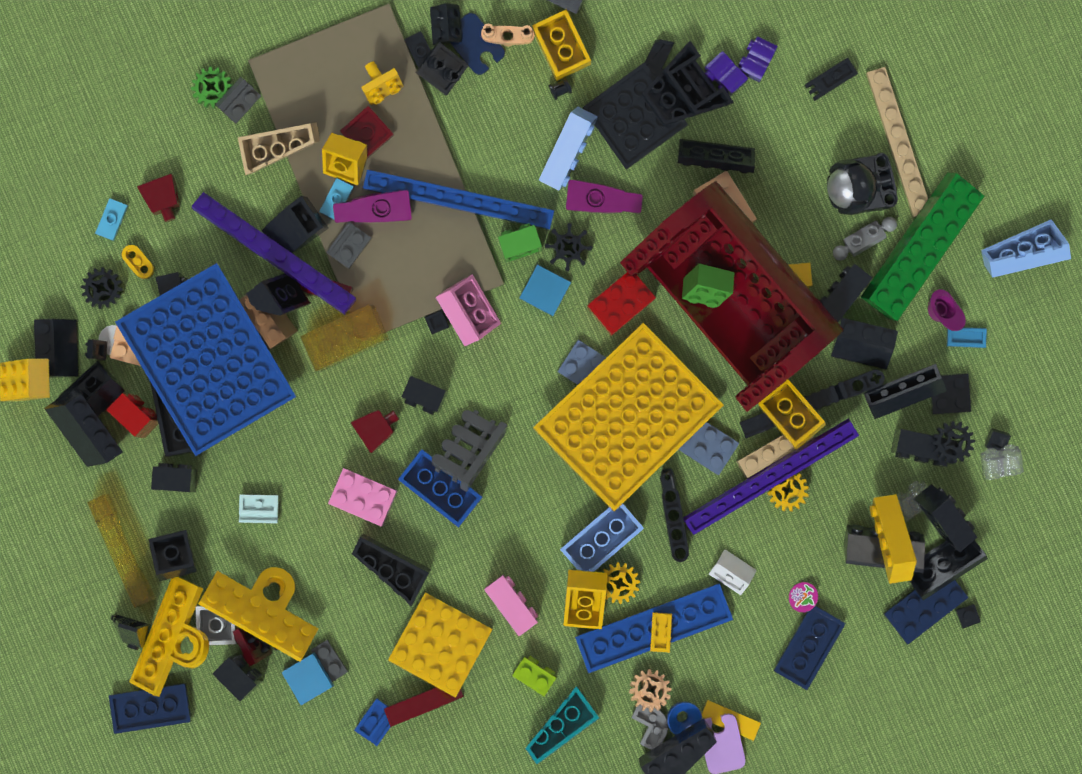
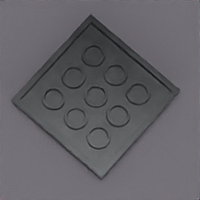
[582,63,689,170]

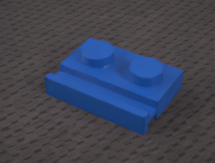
[354,698,390,746]

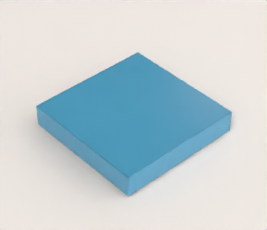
[519,265,571,316]
[281,652,334,705]

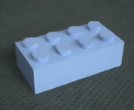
[560,504,644,572]

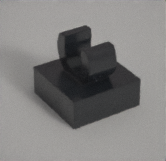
[85,339,108,360]

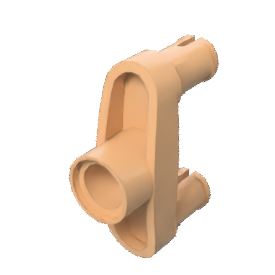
[481,23,535,47]

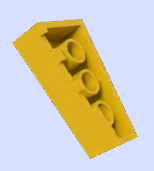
[870,494,917,584]

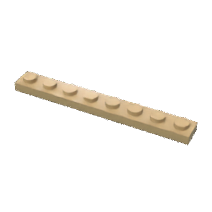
[866,67,928,218]

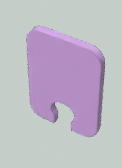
[705,713,745,774]

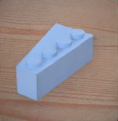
[981,219,1071,278]

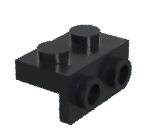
[430,3,462,45]

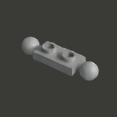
[833,217,897,261]

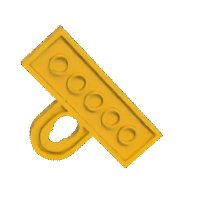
[198,567,319,662]
[129,577,209,697]

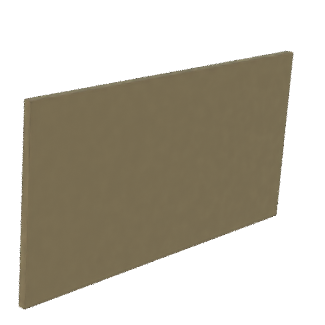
[248,4,504,342]

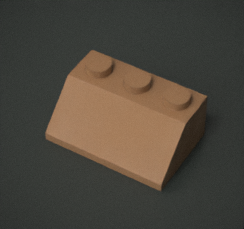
[239,295,298,351]

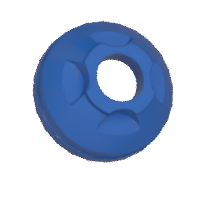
[667,701,702,735]

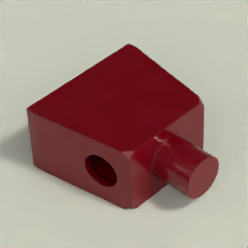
[137,174,180,222]
[351,410,400,453]

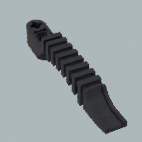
[739,370,885,439]

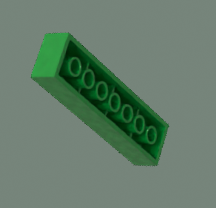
[861,172,985,321]

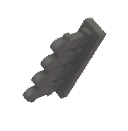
[432,410,507,492]

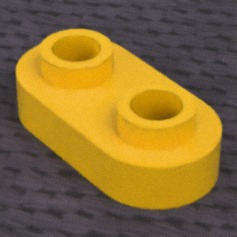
[122,245,154,279]

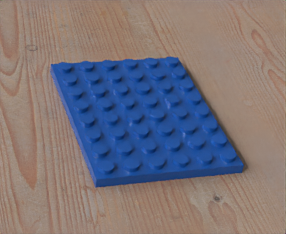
[115,263,296,456]

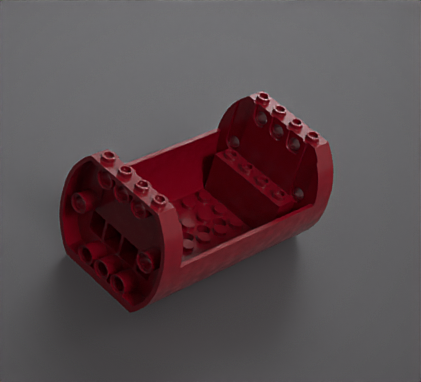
[620,181,844,412]

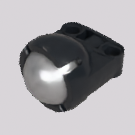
[827,153,898,215]

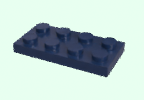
[883,580,968,645]
[773,606,846,690]
[109,683,192,734]

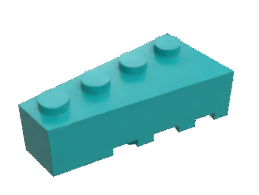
[525,686,600,764]

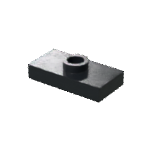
[404,31,431,68]

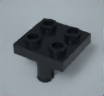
[415,42,469,96]

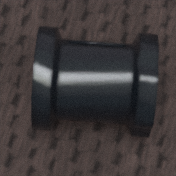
[548,77,572,100]

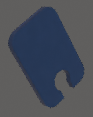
[450,13,505,75]

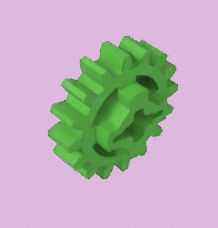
[191,66,233,109]

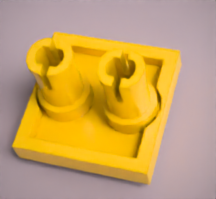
[361,61,404,105]

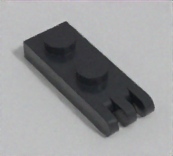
[804,58,858,101]

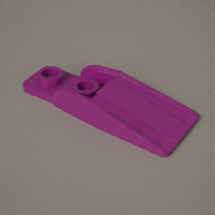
[566,180,643,214]
[333,190,412,223]

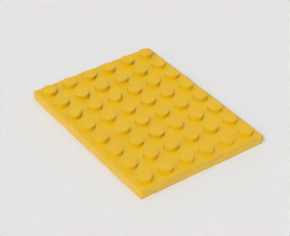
[533,323,724,512]

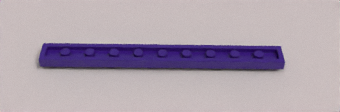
[192,192,356,315]
[683,418,859,535]

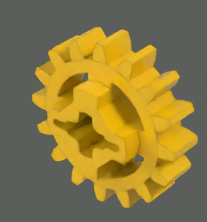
[767,473,810,512]
[603,562,640,604]

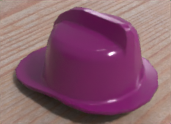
[927,289,966,331]

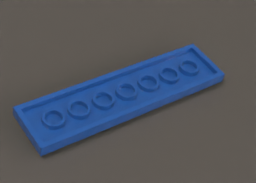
[575,583,733,673]

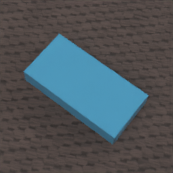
[947,327,987,348]

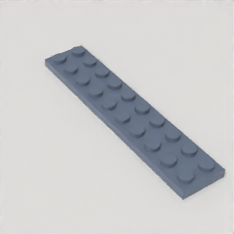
[557,340,739,476]

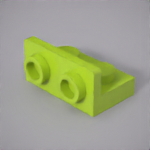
[512,656,557,697]

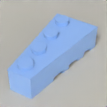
[539,107,598,191]

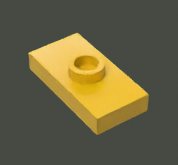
[650,612,672,653]

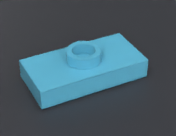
[319,178,354,220]
[95,198,128,241]

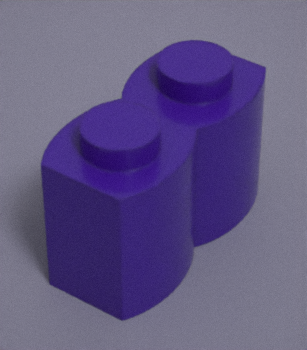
[738,36,778,83]
[705,51,748,97]

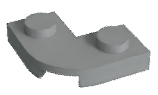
[631,705,668,750]

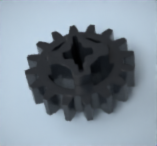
[81,267,124,310]
[931,421,975,463]

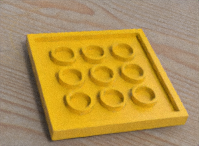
[388,592,493,698]

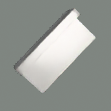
[709,550,756,595]

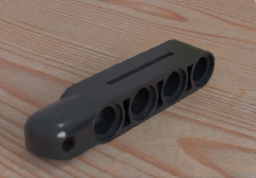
[660,467,689,562]

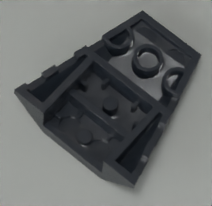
[641,41,734,126]

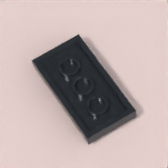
[677,139,755,174]
[908,540,988,600]

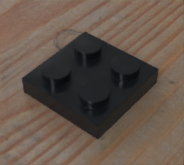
[931,374,971,415]

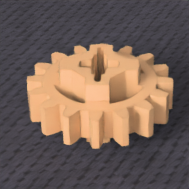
[629,669,672,712]

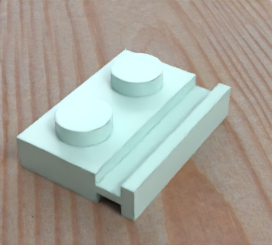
[239,495,279,523]

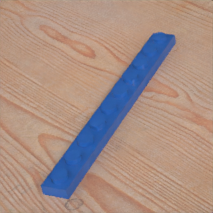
[363,170,554,230]

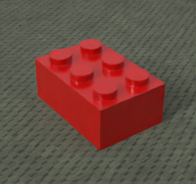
[587,272,656,336]
[107,393,158,438]

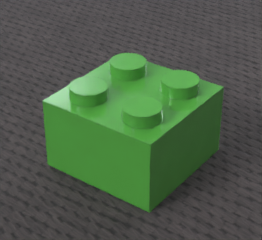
[498,223,542,263]
[682,264,734,308]

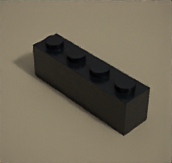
[864,364,947,419]

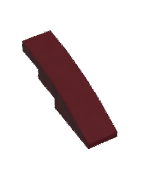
[384,687,464,727]

